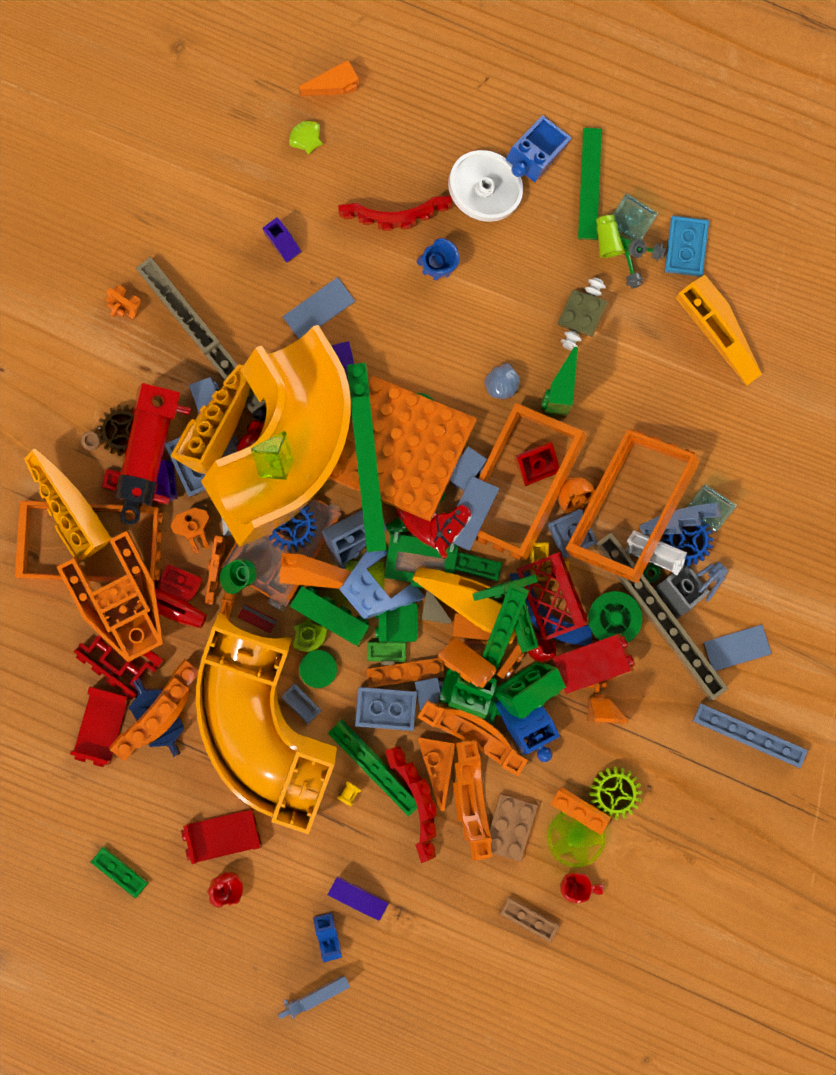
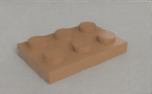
[489,794,538,862]

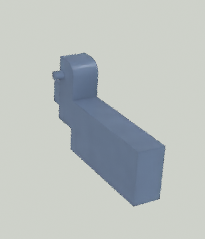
[277,976,350,1019]

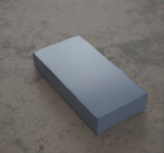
[281,683,322,724]

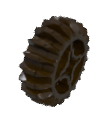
[97,405,134,457]

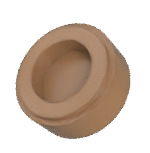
[81,431,101,451]

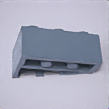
[322,510,387,569]

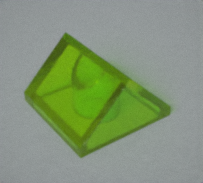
[251,431,294,480]

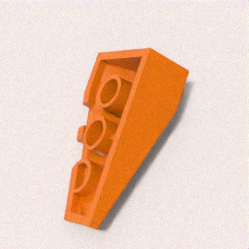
[279,553,351,589]
[587,694,628,723]

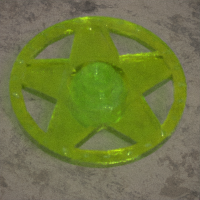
[547,812,605,868]

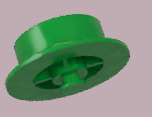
[588,591,642,643]

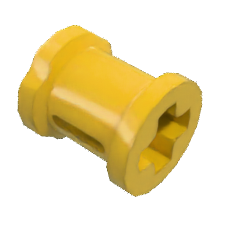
[337,781,362,807]

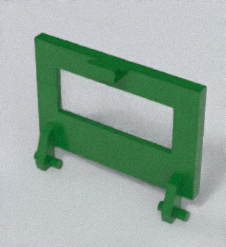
[384,527,458,588]

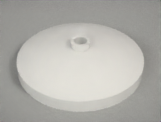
[448,150,523,222]

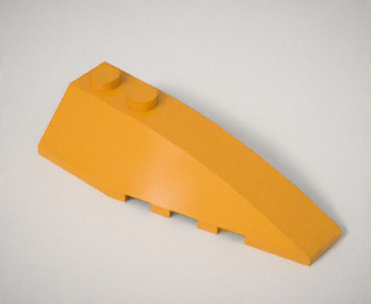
[170,364,251,474]
[24,449,111,563]

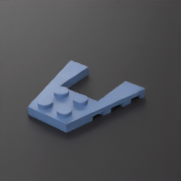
[339,550,425,619]

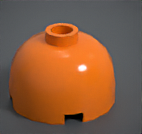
[558,477,596,514]

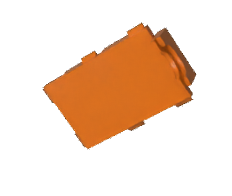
[437,637,497,688]

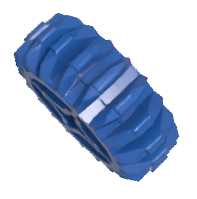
[268,506,317,552]
[661,519,714,566]

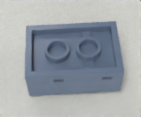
[165,437,206,498]
[354,687,417,731]

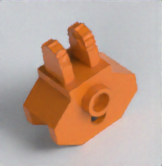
[171,507,211,554]

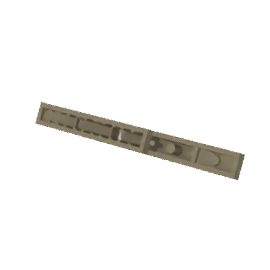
[136,257,266,414]

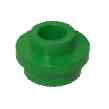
[643,564,660,583]

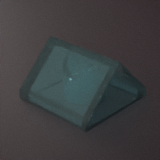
[613,193,658,240]
[687,484,737,532]

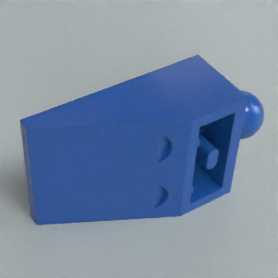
[506,115,572,182]
[495,701,560,762]

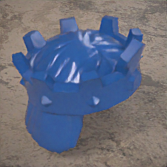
[416,238,460,280]

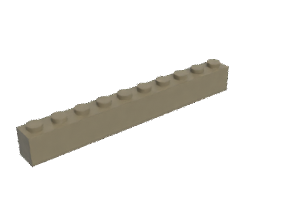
[594,533,728,700]

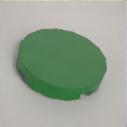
[299,650,337,688]

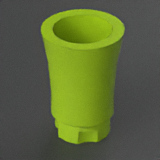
[596,215,625,258]

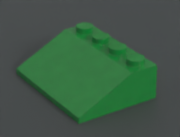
[541,347,578,418]

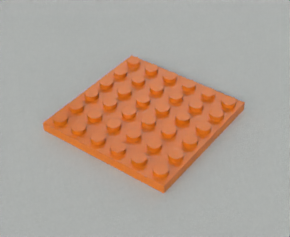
[328,376,477,522]

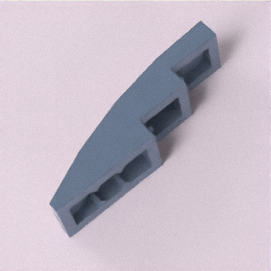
[640,503,721,536]

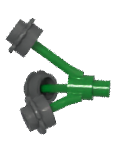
[620,236,666,289]

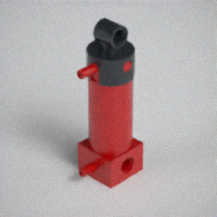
[114,383,191,526]

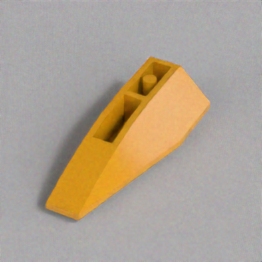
[675,275,762,386]
[412,567,528,644]

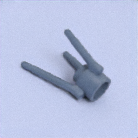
[696,562,728,602]

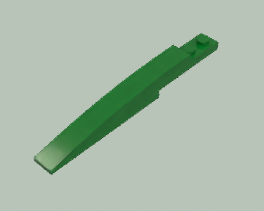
[347,363,387,553]

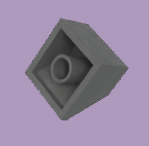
[653,562,709,619]

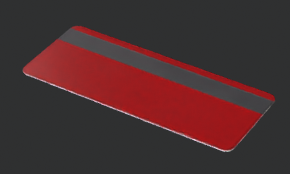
[238,604,277,633]

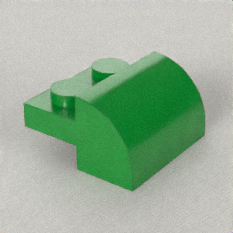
[448,673,497,719]

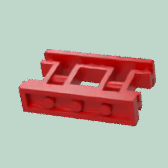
[73,635,165,699]

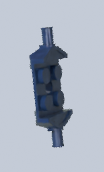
[128,678,185,757]

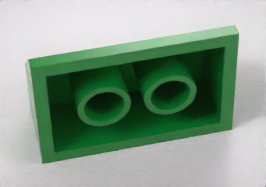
[494,661,566,719]

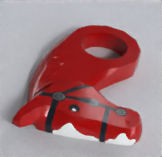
[396,505,472,559]

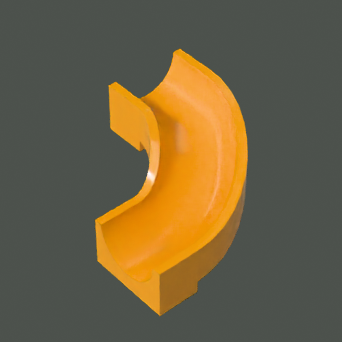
[201,325,351,547]
[196,612,337,834]

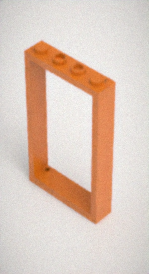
[476,403,587,561]
[565,429,699,584]
[15,501,164,585]

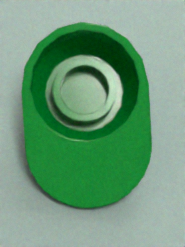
[220,558,257,594]

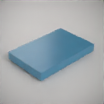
[664,216,709,277]

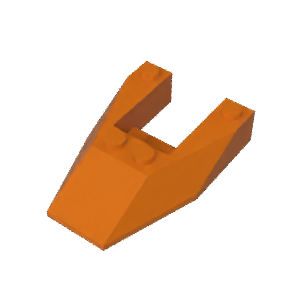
[57,531,163,662]

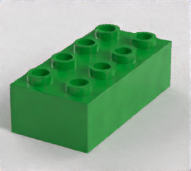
[290,586,370,647]

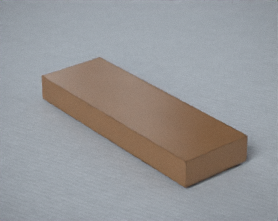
[499,896,560,943]

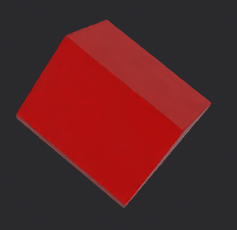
[514,442,560,486]

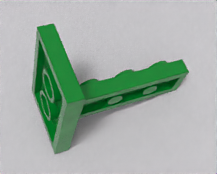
[472,574,539,653]

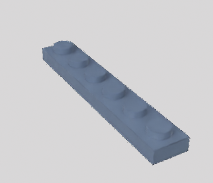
[692,703,808,768]

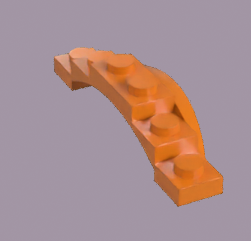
[109,659,199,761]
[417,699,528,776]
[453,740,492,861]

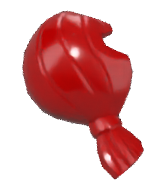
[528,633,556,662]
[560,872,603,903]

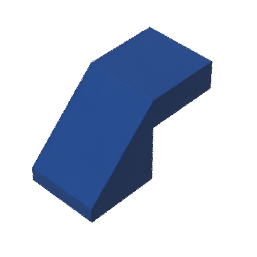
[313,913,342,962]

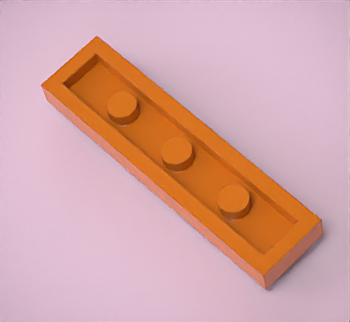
[366,658,445,688]

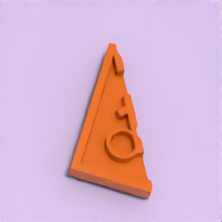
[205,535,228,605]
[418,737,455,811]

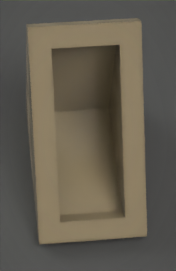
[422,591,452,624]

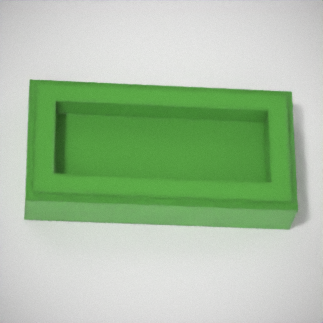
[367,642,406,662]

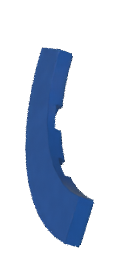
[510,572,592,645]

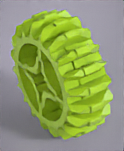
[589,767,642,820]

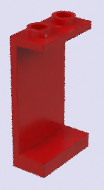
[553,633,635,694]
[70,687,129,767]
[181,809,262,864]

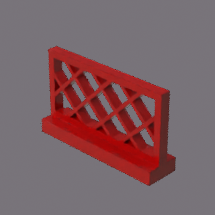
[516,552,589,641]

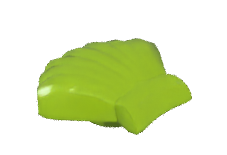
[289,121,322,154]
[293,618,327,652]

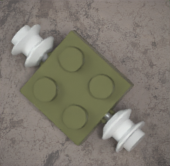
[557,278,608,351]

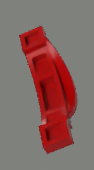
[338,196,452,231]
[385,746,437,863]

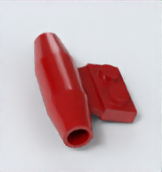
[155,563,207,629]

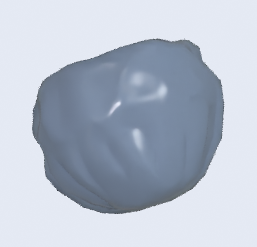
[484,363,520,399]

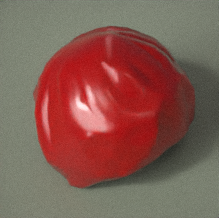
[207,872,244,908]

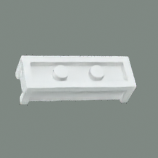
[625,531,687,575]

